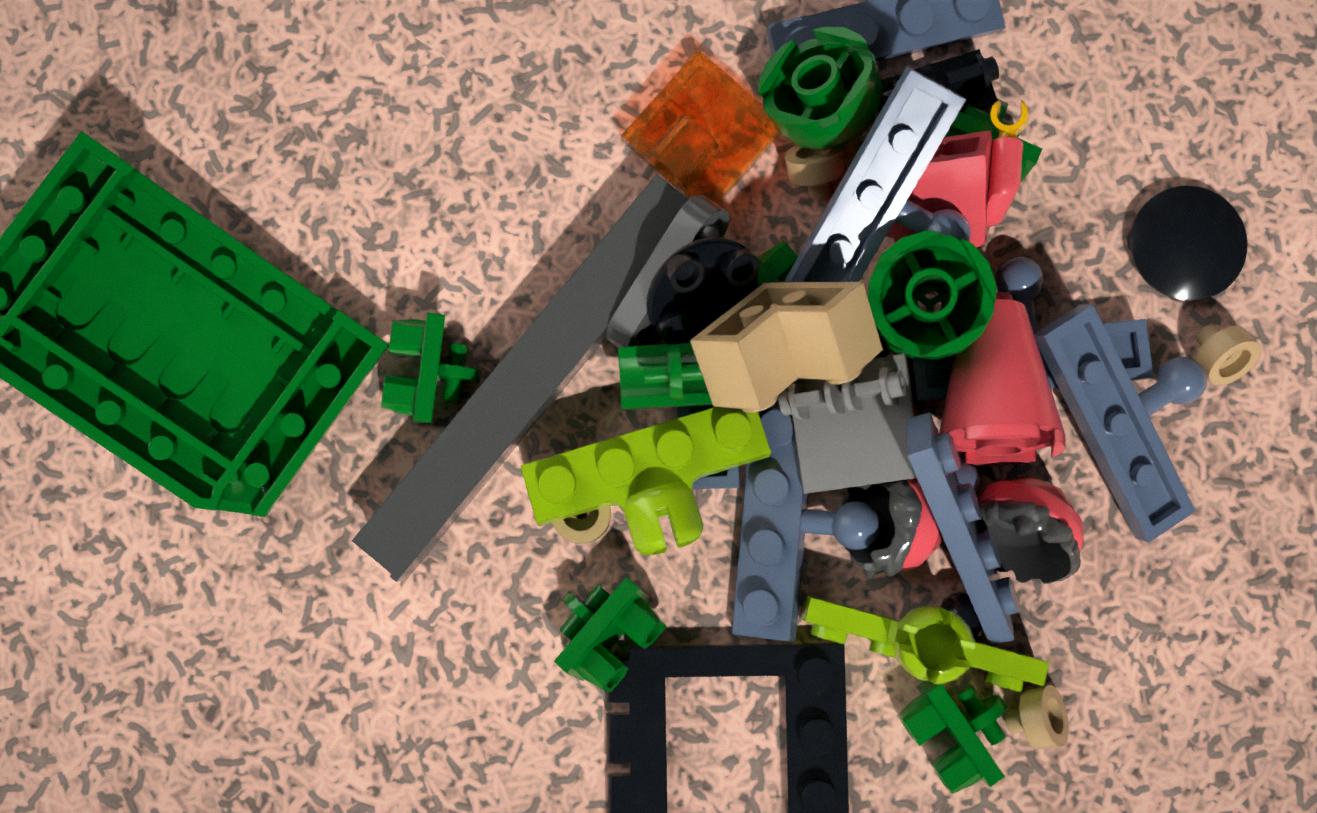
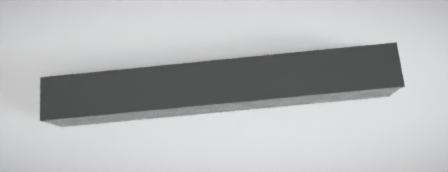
[352,174,689,582]

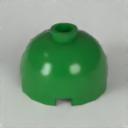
[758,27,882,151]
[867,231,997,360]

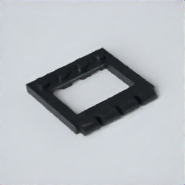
[606,643,849,813]

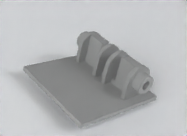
[779,353,917,494]

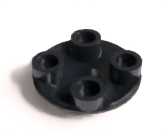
[1127,186,1248,302]
[646,237,759,344]

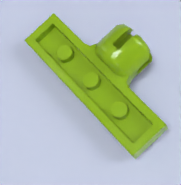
[520,407,771,555]
[799,595,1049,692]

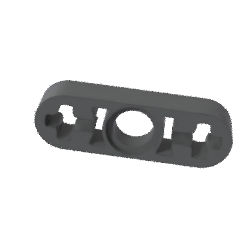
[606,194,730,347]

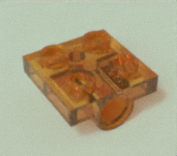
[621,50,781,205]

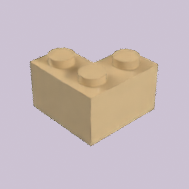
[690,282,883,413]

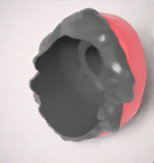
[976,477,1084,584]
[842,478,943,579]

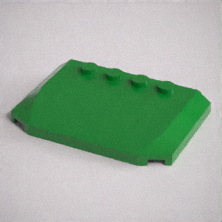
[0,131,389,517]

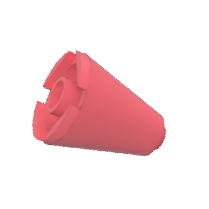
[939,292,1066,465]

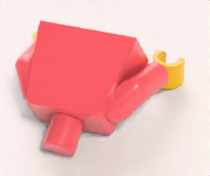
[844,100,1030,247]

